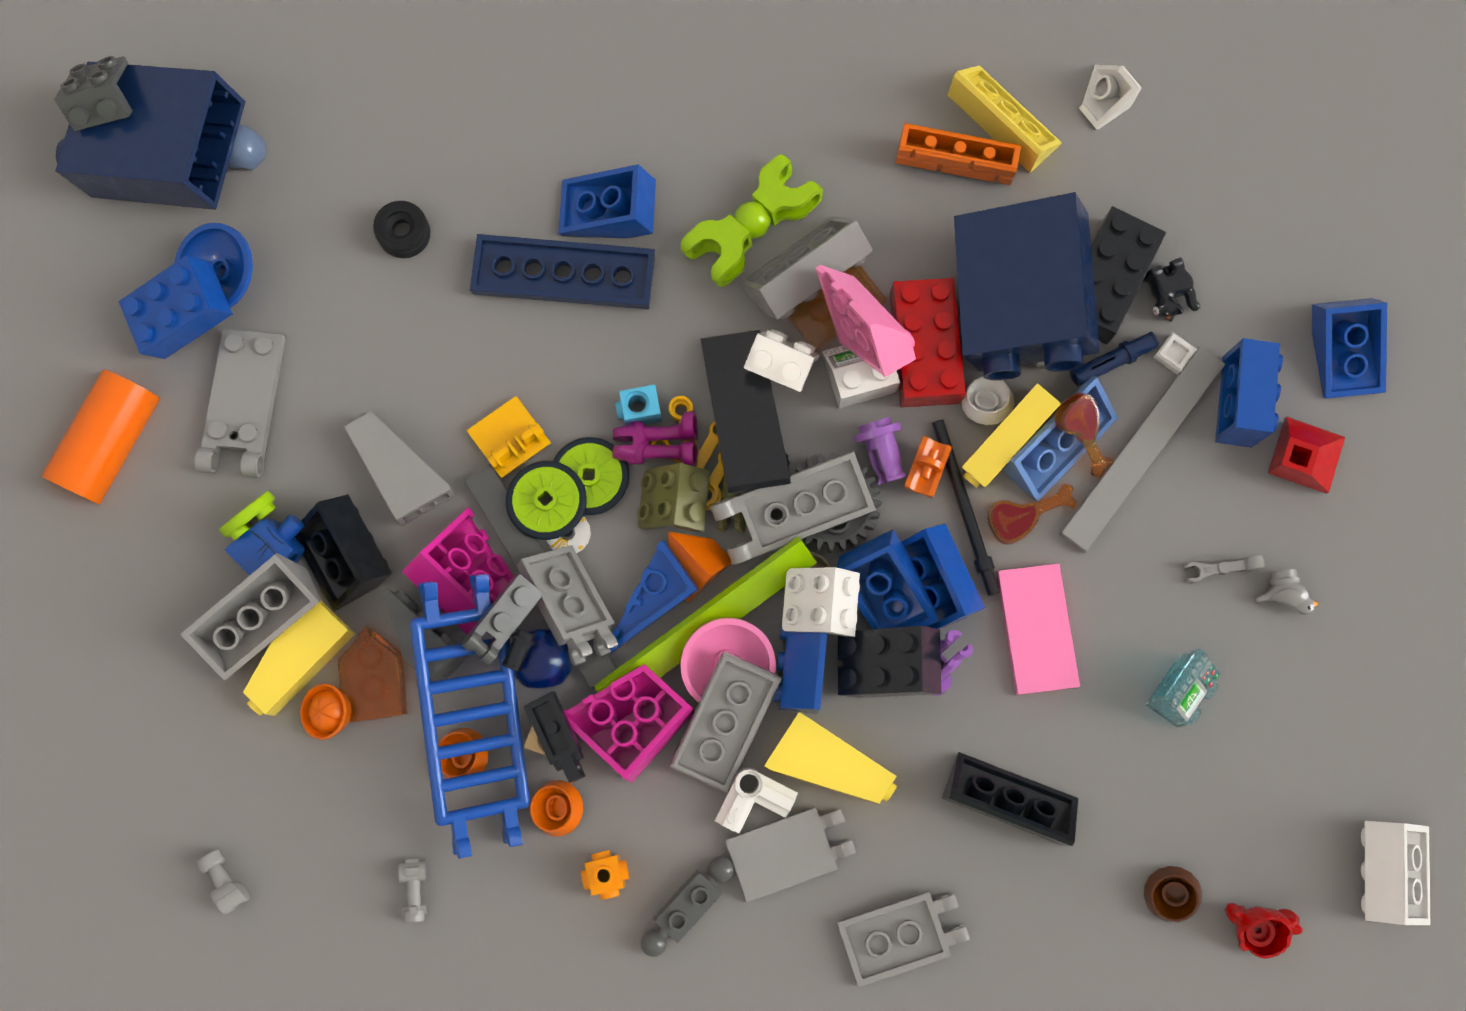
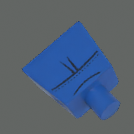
[225,514,305,576]

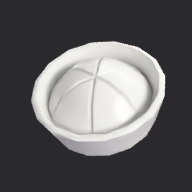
[961,376,1015,425]

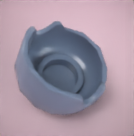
[228,125,267,170]

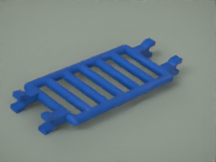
[410,574,530,859]

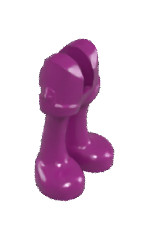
[612,411,698,467]

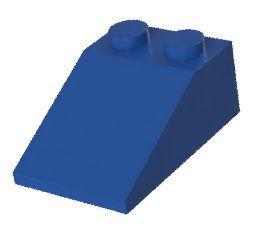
[558,164,656,238]
[1312,298,1387,399]
[837,529,938,629]

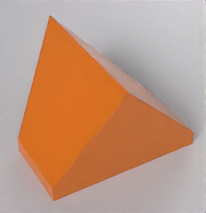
[668,531,732,603]

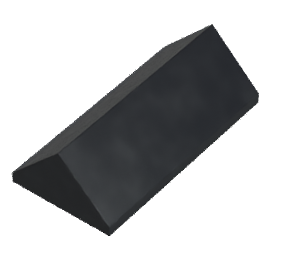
[942,752,1078,846]

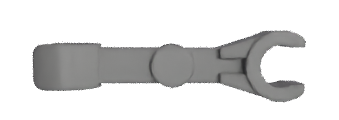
[1183,555,1265,584]

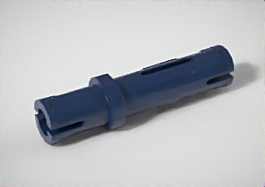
[1070,331,1159,387]

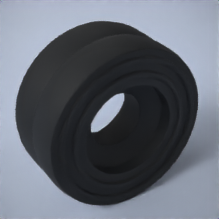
[373,200,431,258]

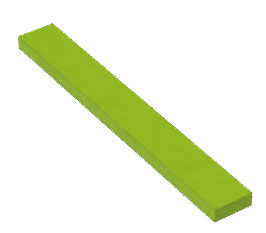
[594,536,817,692]

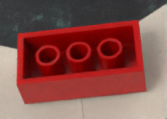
[890,278,966,408]

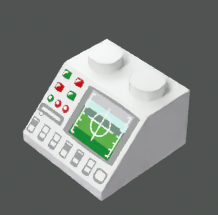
[821,346,900,408]

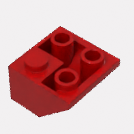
[1268,417,1345,494]

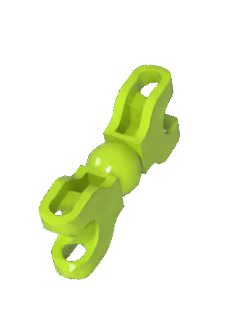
[680,154,823,287]

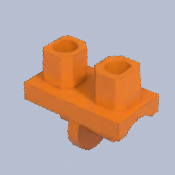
[903,436,952,499]

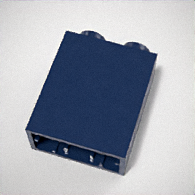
[55,61,246,210]
[954,192,1100,381]

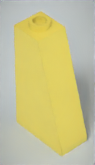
[962,383,1061,488]
[243,600,356,716]
[763,712,897,804]

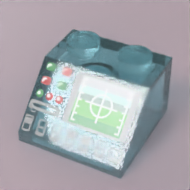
[1146,648,1221,727]

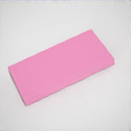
[996,564,1080,695]

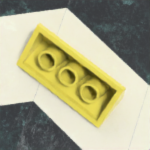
[947,65,1062,173]

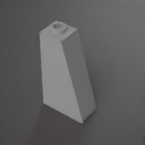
[344,411,456,526]

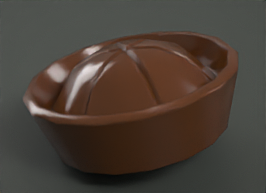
[1144,866,1202,923]

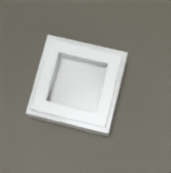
[1153,332,1197,375]

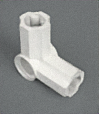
[714,767,798,833]

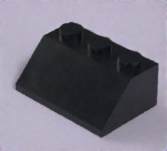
[295,494,392,611]

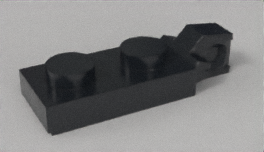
[524,691,586,783]

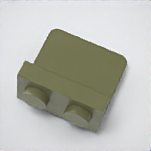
[638,463,710,532]

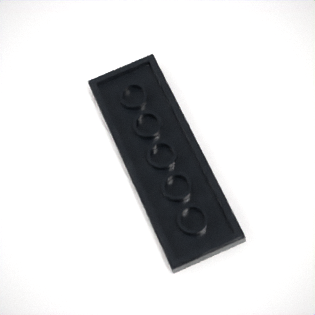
[701,330,791,493]

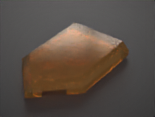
[338,625,408,723]

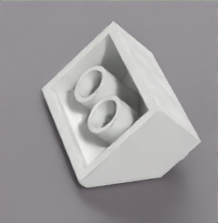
[1361,821,1430,925]

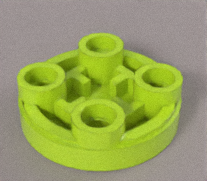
[219,490,276,541]

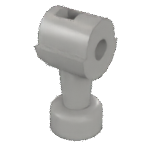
[196,849,250,915]

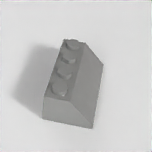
[740,217,873,320]

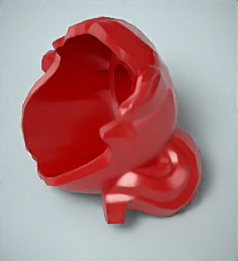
[1224,903,1303,959]

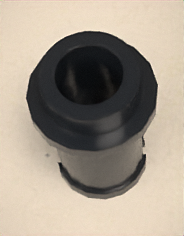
[502,628,536,672]

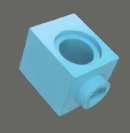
[615,384,662,425]

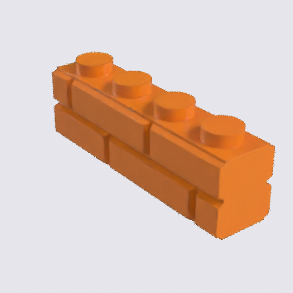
[895,123,1021,185]

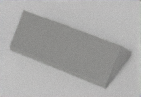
[180,553,321,681]

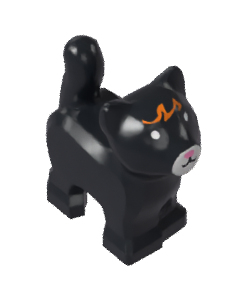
[1143,257,1200,322]

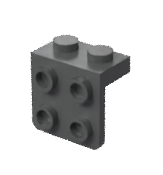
[54,56,133,131]

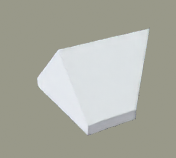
[1079,64,1142,130]

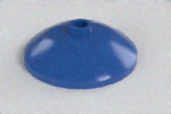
[174,223,253,308]

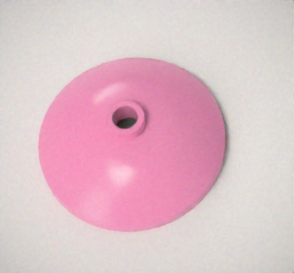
[680,618,776,703]

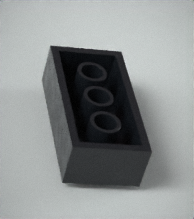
[1091,206,1167,345]

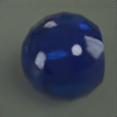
[513,629,572,689]

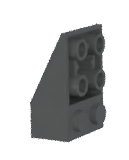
[383,587,466,682]

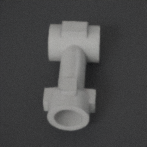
[399,859,427,923]

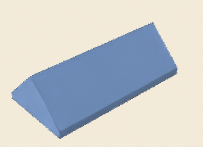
[1002,376,1118,502]

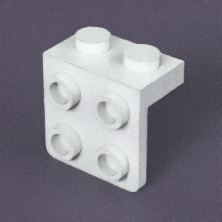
[744,329,820,392]
[782,567,860,637]

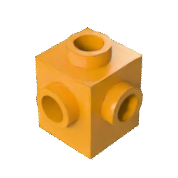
[581,850,630,900]

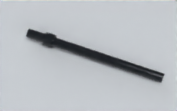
[932,419,1000,596]

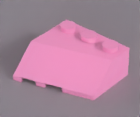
[815,265,916,377]

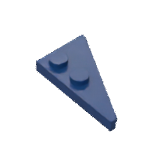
[610,540,699,653]

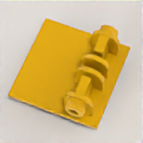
[466,396,551,479]

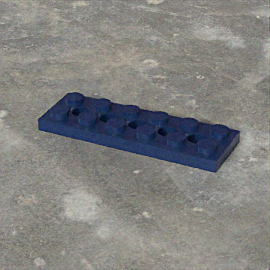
[470,234,655,309]

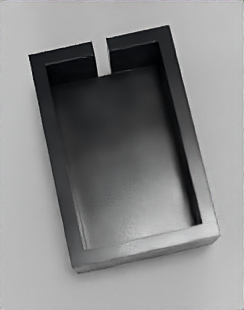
[838,626,941,698]

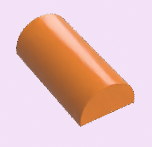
[41,369,160,505]

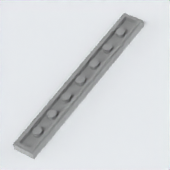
[1059,347,1225,553]

